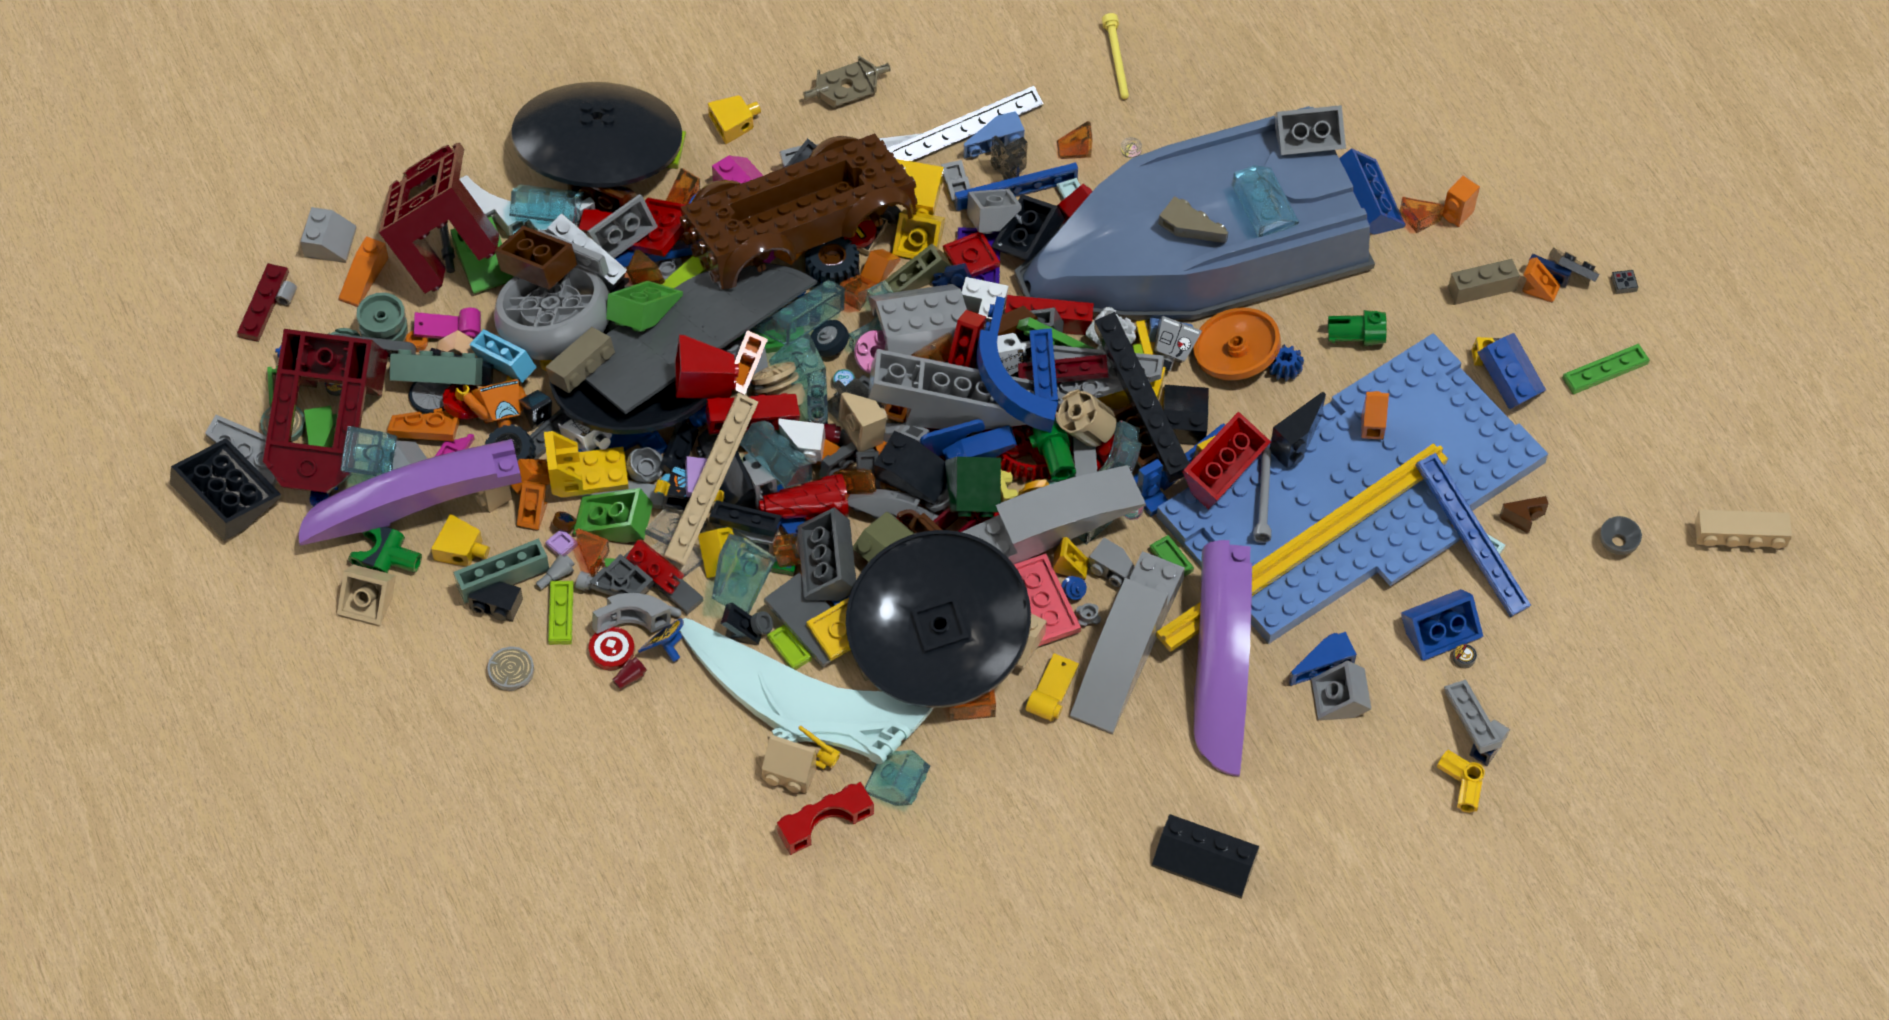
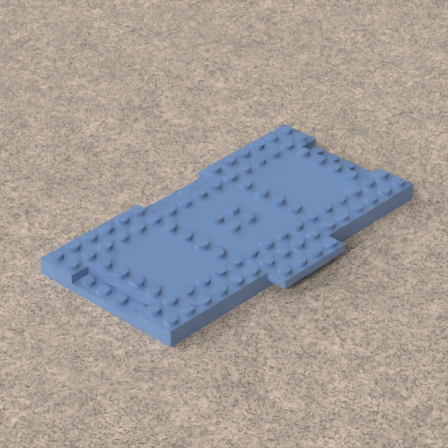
[1156,333,1548,644]

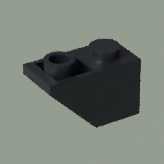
[468,581,523,622]

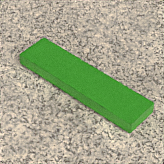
[1562,343,1650,395]

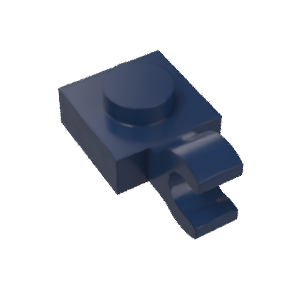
[932,263,972,288]

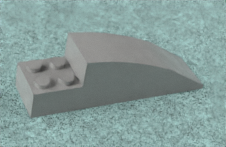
[868,349,1035,429]
[962,465,1146,564]
[1070,551,1185,734]

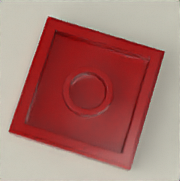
[943,232,1000,277]

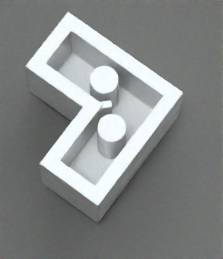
[962,277,1008,322]

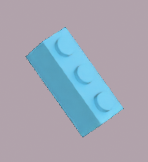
[469,329,537,383]

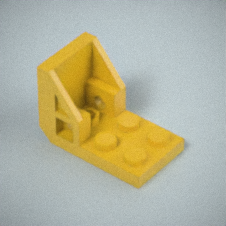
[544,431,629,497]

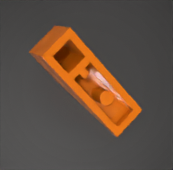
[339,236,389,307]

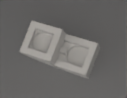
[941,160,971,202]

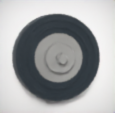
[810,320,849,357]

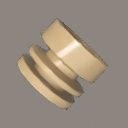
[751,362,807,405]

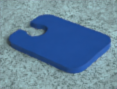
[920,419,985,457]

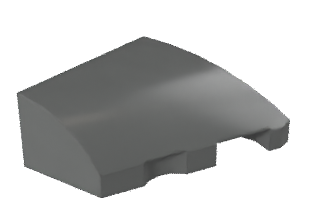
[590,554,654,594]

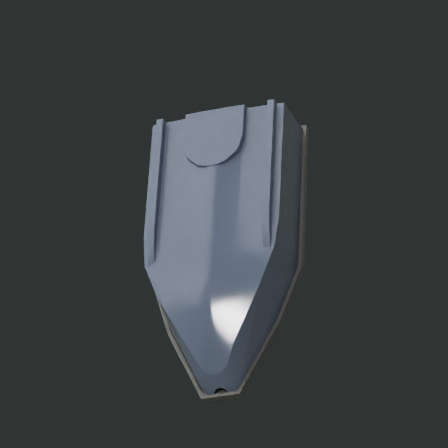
[1014,106,1375,320]

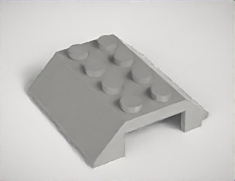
[868,284,967,361]

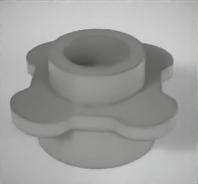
[1076,603,1101,626]

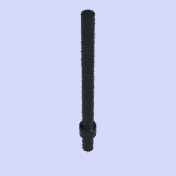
[431,175,455,273]

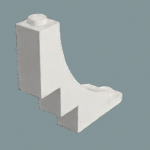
[460,175,595,237]

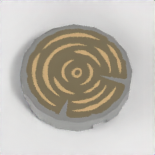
[487,646,534,691]

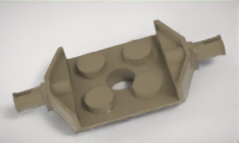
[803,56,891,107]

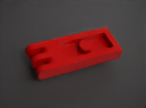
[626,540,685,594]

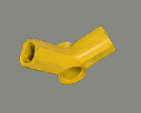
[1437,750,1485,813]

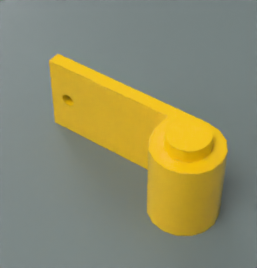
[1026,653,1079,722]

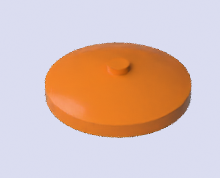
[1193,308,1281,380]

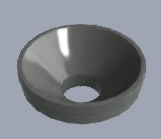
[1600,516,1642,555]

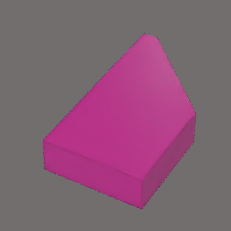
[435,434,475,456]

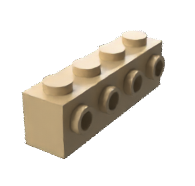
[1695,510,1792,549]

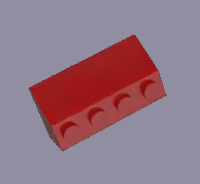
[1183,411,1271,510]

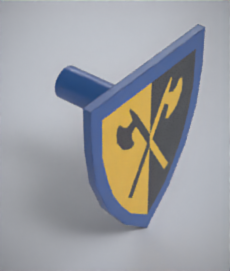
[638,618,684,662]

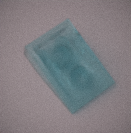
[712,534,776,614]

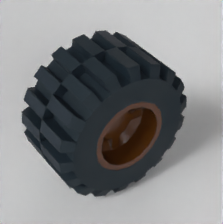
[805,236,859,293]

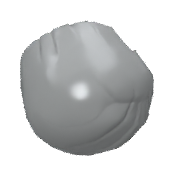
[626,447,663,483]

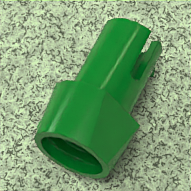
[1327,310,1387,346]
[1029,417,1076,482]

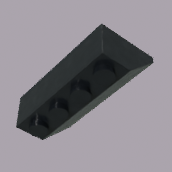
[695,428,756,509]
[1152,814,1260,899]

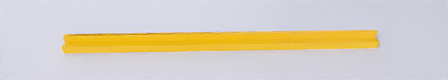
[1156,443,1448,652]

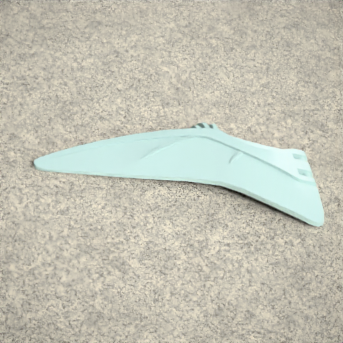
[679,618,933,764]

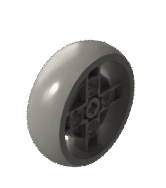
[494,265,609,360]

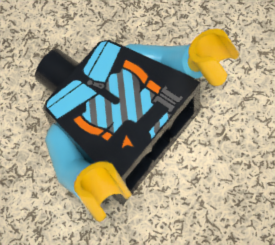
[654,461,724,511]

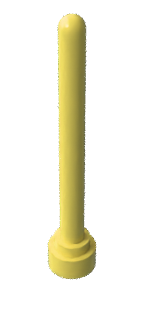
[1102,13,1129,100]

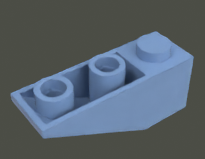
[963,111,1025,159]

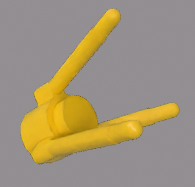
[798,726,841,770]

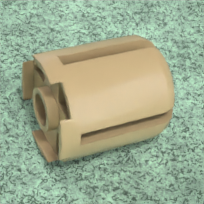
[1056,389,1116,447]

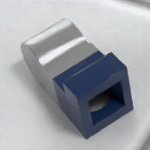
[1470,719,1510,766]

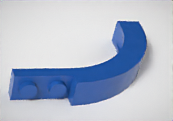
[977,296,1058,433]

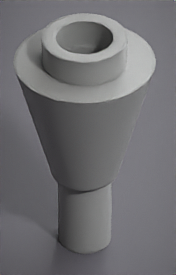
[536,554,575,590]

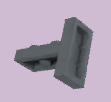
[819,429,875,478]

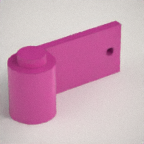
[413,307,481,339]

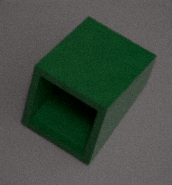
[945,456,1001,518]

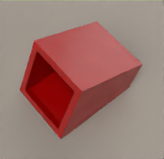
[675,335,739,399]

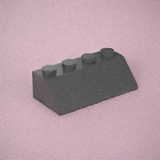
[797,507,856,601]

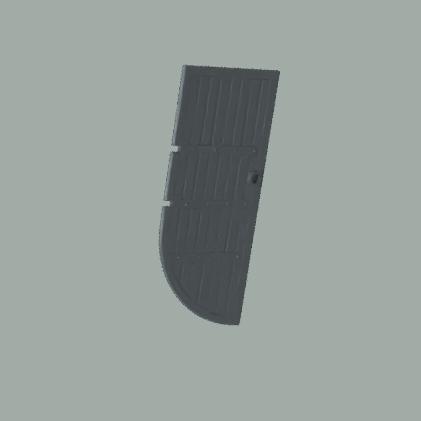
[584,263,817,414]

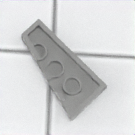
[205,415,277,486]

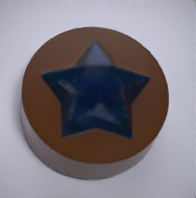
[552,511,576,531]

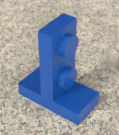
[1133,459,1168,517]

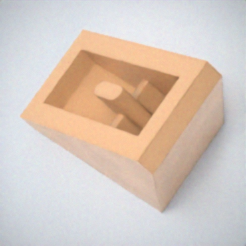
[437,330,478,358]

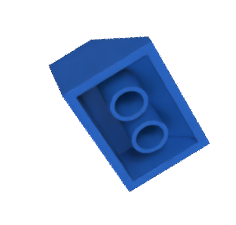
[1477,333,1546,410]
[1401,589,1484,661]

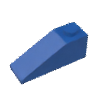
[943,425,1017,460]
[1289,632,1357,686]

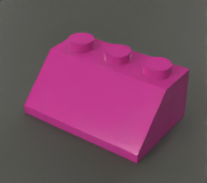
[712,155,763,183]

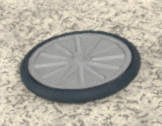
[409,382,453,414]

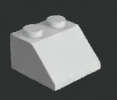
[778,419,825,464]

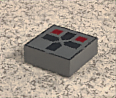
[1611,270,1638,294]

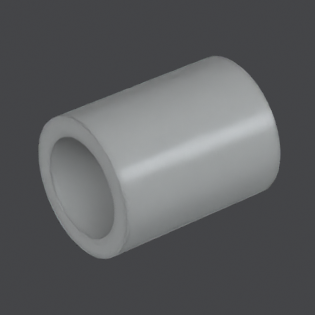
[275,281,297,306]

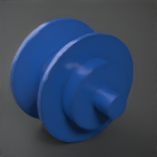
[1061,576,1087,600]

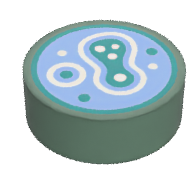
[833,369,855,392]

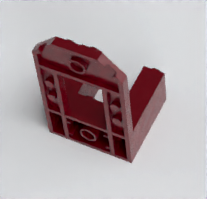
[379,142,499,294]
[263,329,388,493]

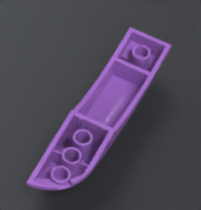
[299,439,522,546]
[1194,540,1252,777]

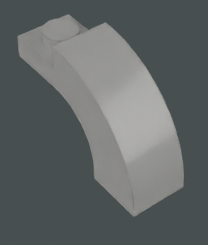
[592,593,671,634]

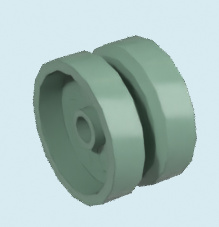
[356,292,408,341]

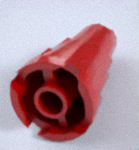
[758,474,848,519]

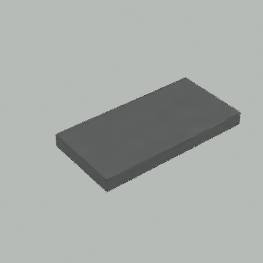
[764,573,833,668]

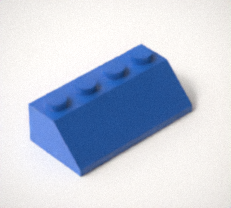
[1339,148,1406,235]

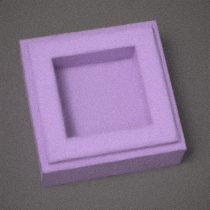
[545,530,578,557]

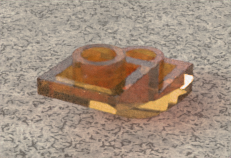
[833,468,876,494]

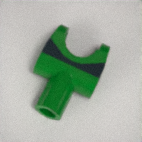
[348,527,422,573]

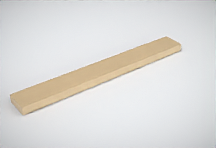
[663,392,758,566]

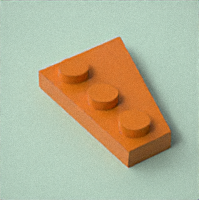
[387,408,460,441]

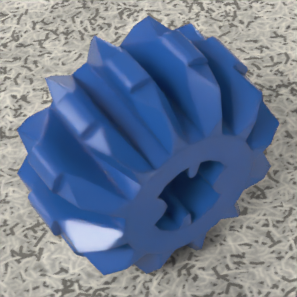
[1267,344,1304,382]

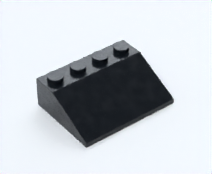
[170,438,281,541]

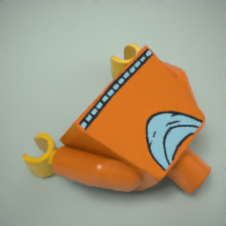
[455,375,527,428]

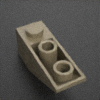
[1158,196,1229,243]

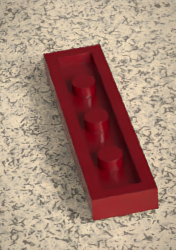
[237,263,289,342]
[1018,354,1109,383]

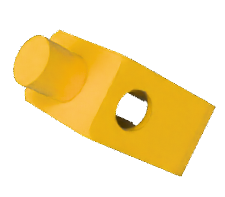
[708,95,761,144]
[431,514,490,567]

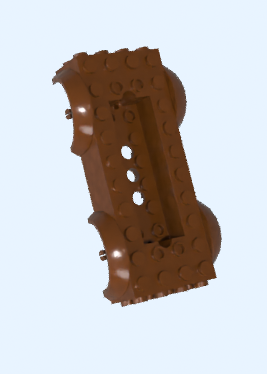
[679,133,918,290]

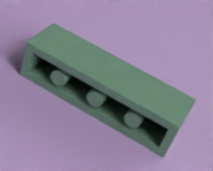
[390,349,483,385]
[453,538,549,603]

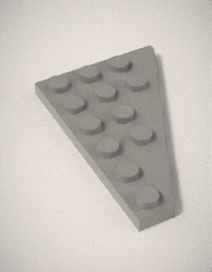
[1029,345,1164,410]

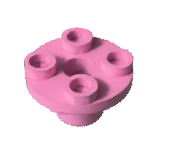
[854,330,886,374]

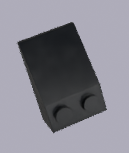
[991,194,1065,261]
[1163,384,1209,445]
[1269,392,1326,468]
[874,430,947,505]

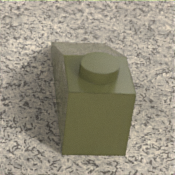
[882,244,951,293]

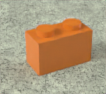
[1442,176,1480,227]

